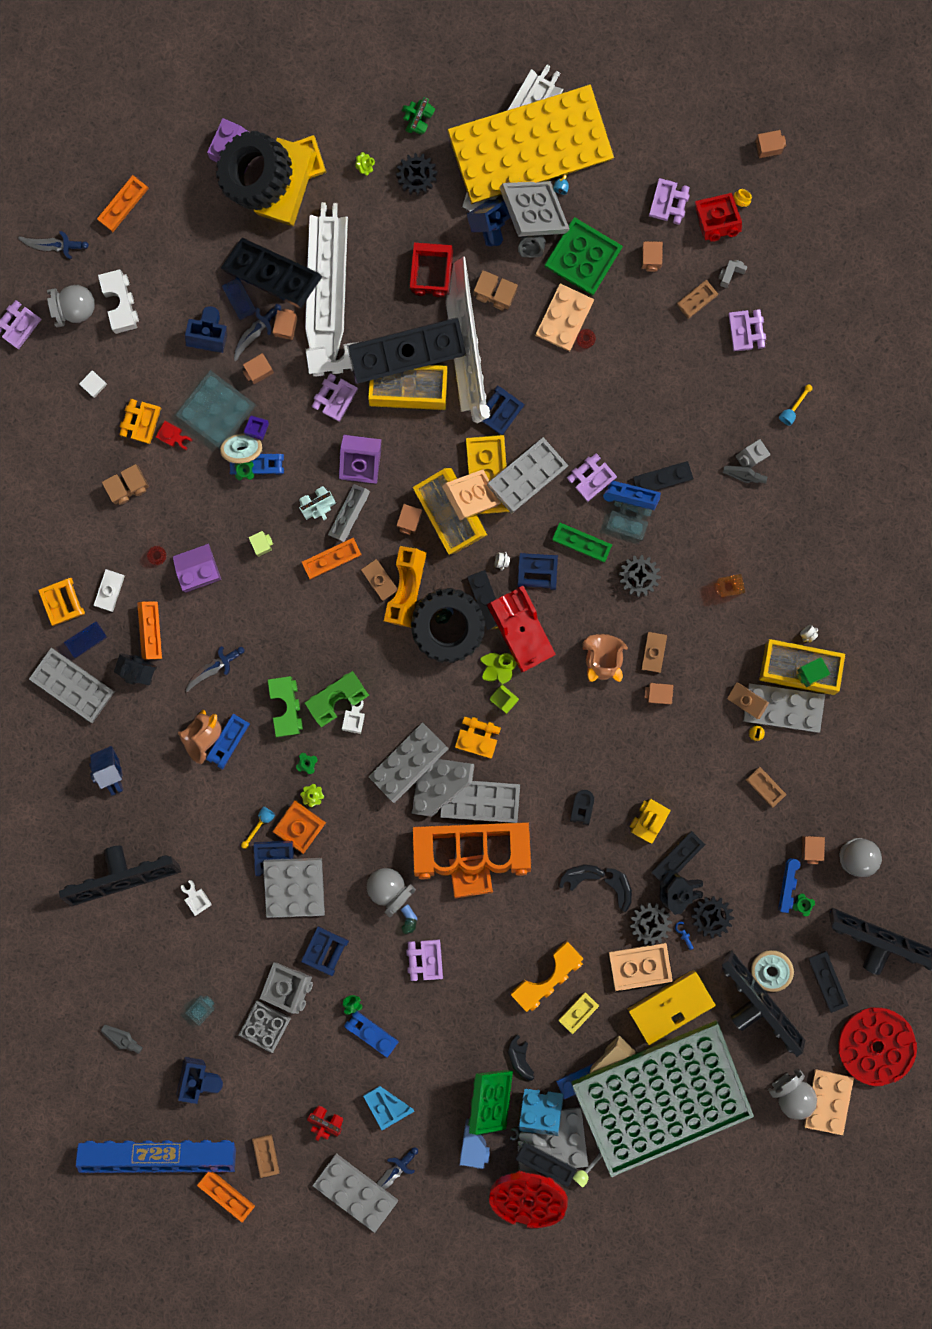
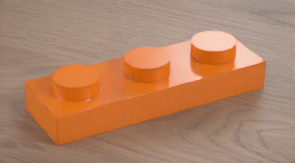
[97,175,149,232]
[302,538,362,580]
[137,602,162,660]
[197,1172,255,1222]

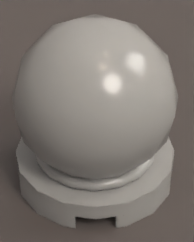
[47,285,95,327]
[839,838,882,877]
[366,868,416,917]
[768,1069,817,1120]

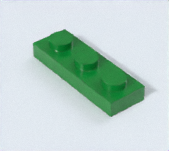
[552,523,612,563]

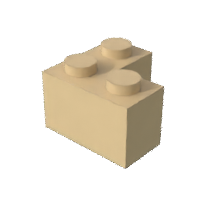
[590,1035,636,1073]

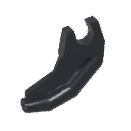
[559,864,605,891]
[604,868,632,912]
[508,1034,535,1081]

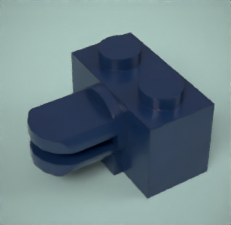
[467,199,511,246]
[185,306,227,353]
[89,746,123,796]
[176,1057,223,1104]

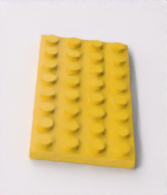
[447,84,614,204]

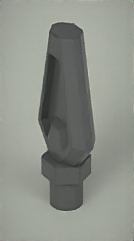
[723,465,768,484]
[101,1025,143,1054]

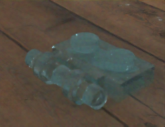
[606,500,652,541]

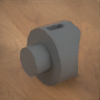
[518,235,546,257]

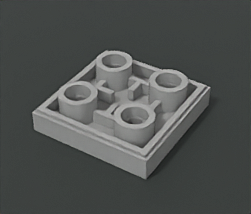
[239,1000,291,1053]

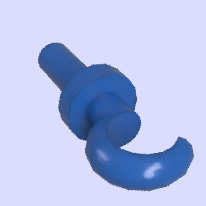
[675,922,694,950]

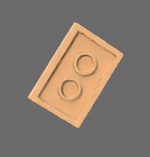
[536,284,594,352]
[442,470,501,520]
[609,943,673,991]
[804,1069,854,1135]

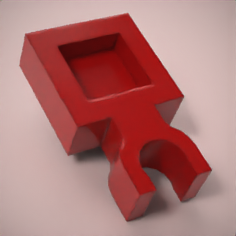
[156,421,192,451]

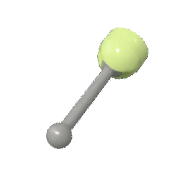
[573,1152,602,1187]

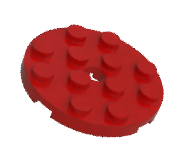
[838,1007,917,1086]
[489,1171,568,1228]

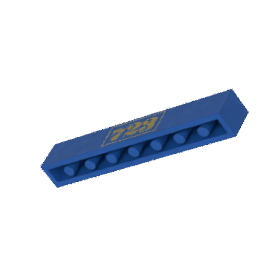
[76,1140,236,1173]

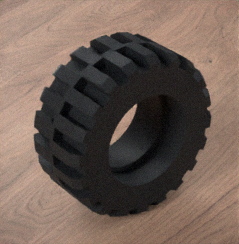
[216,131,293,210]
[411,588,485,663]

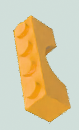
[384,546,427,628]
[511,940,583,1012]

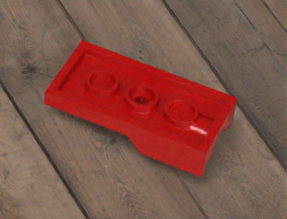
[487,586,556,673]

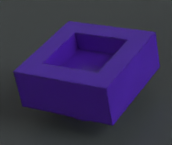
[244,415,269,440]

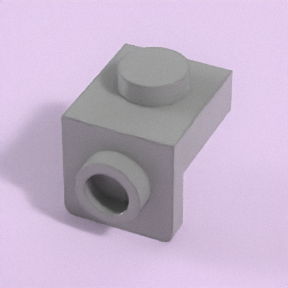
[718,260,747,288]
[736,439,771,468]

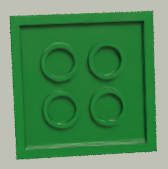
[545,217,623,296]
[469,1070,513,1135]

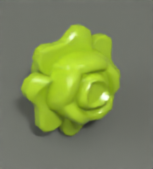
[356,152,375,176]
[301,784,324,807]

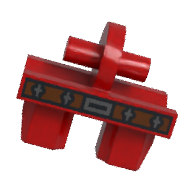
[307,1105,343,1141]

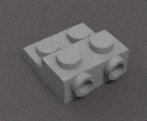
[260,962,313,1014]

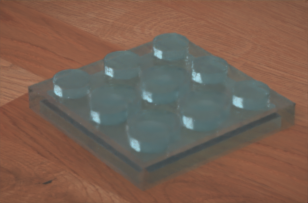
[176,370,256,449]

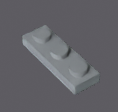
[328,484,370,542]

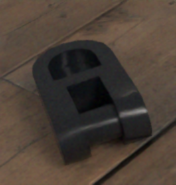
[570,790,594,826]

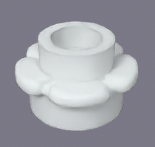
[495,552,510,570]
[800,625,818,642]

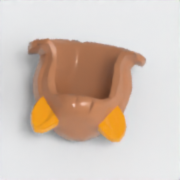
[583,634,628,682]
[178,710,221,764]

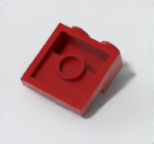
[695,193,742,242]

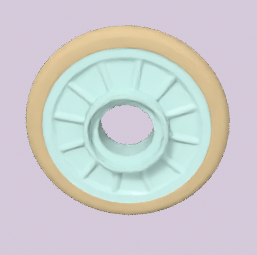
[220,434,262,463]
[751,951,794,992]

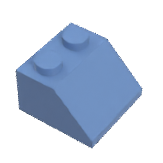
[460,1119,490,1168]

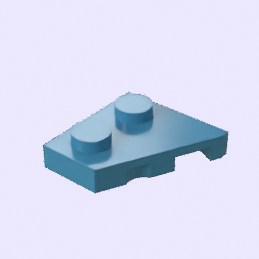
[363,1086,414,1130]

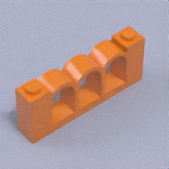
[413,822,531,879]

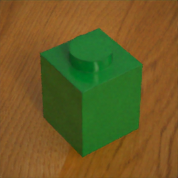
[797,657,830,688]

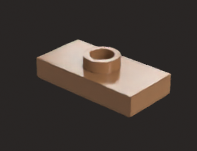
[677,280,718,319]
[361,559,398,601]
[641,632,667,673]
[727,683,769,719]
[745,767,787,808]
[252,1134,280,1178]

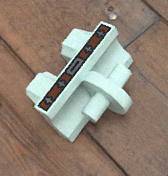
[299,486,336,520]

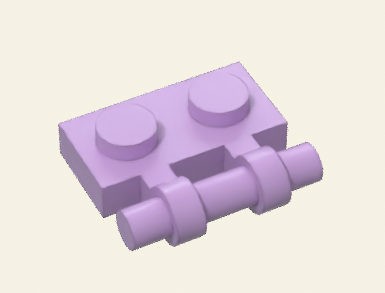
[649,178,690,225]
[0,300,42,350]
[728,310,766,352]
[311,373,358,422]
[567,453,617,502]
[406,939,443,981]

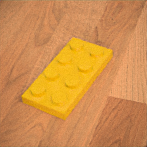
[466,435,510,514]

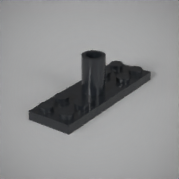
[221,237,322,308]
[347,317,466,384]
[59,845,181,907]
[829,908,932,975]
[722,950,806,1057]

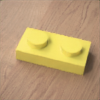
[559,992,599,1034]

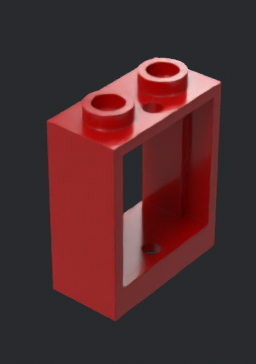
[410,243,453,297]

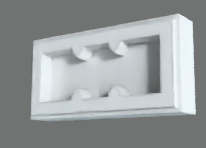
[94,569,125,612]

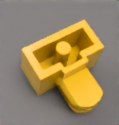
[630,799,671,844]

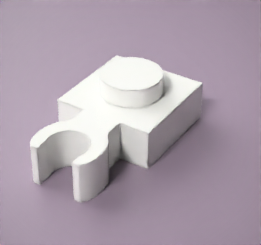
[342,700,365,734]
[181,880,212,916]

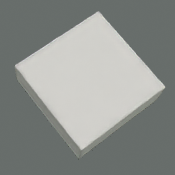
[80,370,107,398]

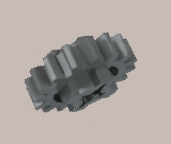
[619,555,661,597]
[630,903,672,945]

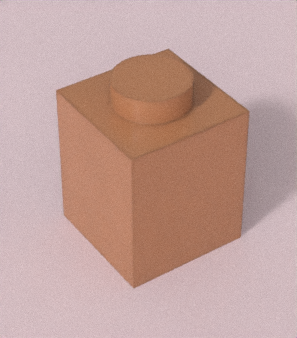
[755,130,786,158]
[642,242,663,272]
[273,309,298,340]
[243,353,274,384]
[397,504,422,535]
[644,683,673,705]
[802,836,825,864]

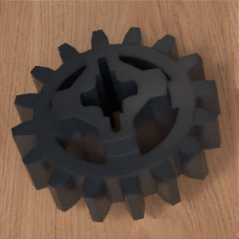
[396,153,437,196]
[691,896,734,938]

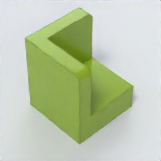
[490,684,519,714]

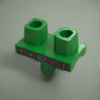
[401,97,435,135]

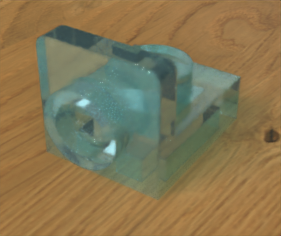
[186,995,216,1026]

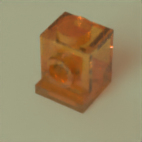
[715,574,745,598]

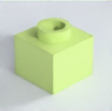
[249,531,273,557]

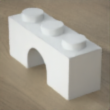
[98,269,139,334]
[306,342,358,376]

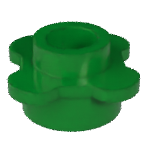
[235,461,254,480]
[296,753,318,774]
[793,894,815,916]
[342,995,363,1015]

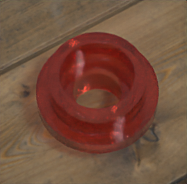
[577,329,596,348]
[147,546,167,565]

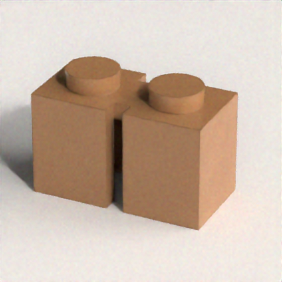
[474,270,518,310]
[102,464,149,505]

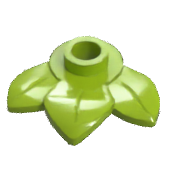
[480,653,516,684]

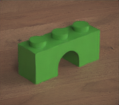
[305,671,369,727]
[268,676,303,737]

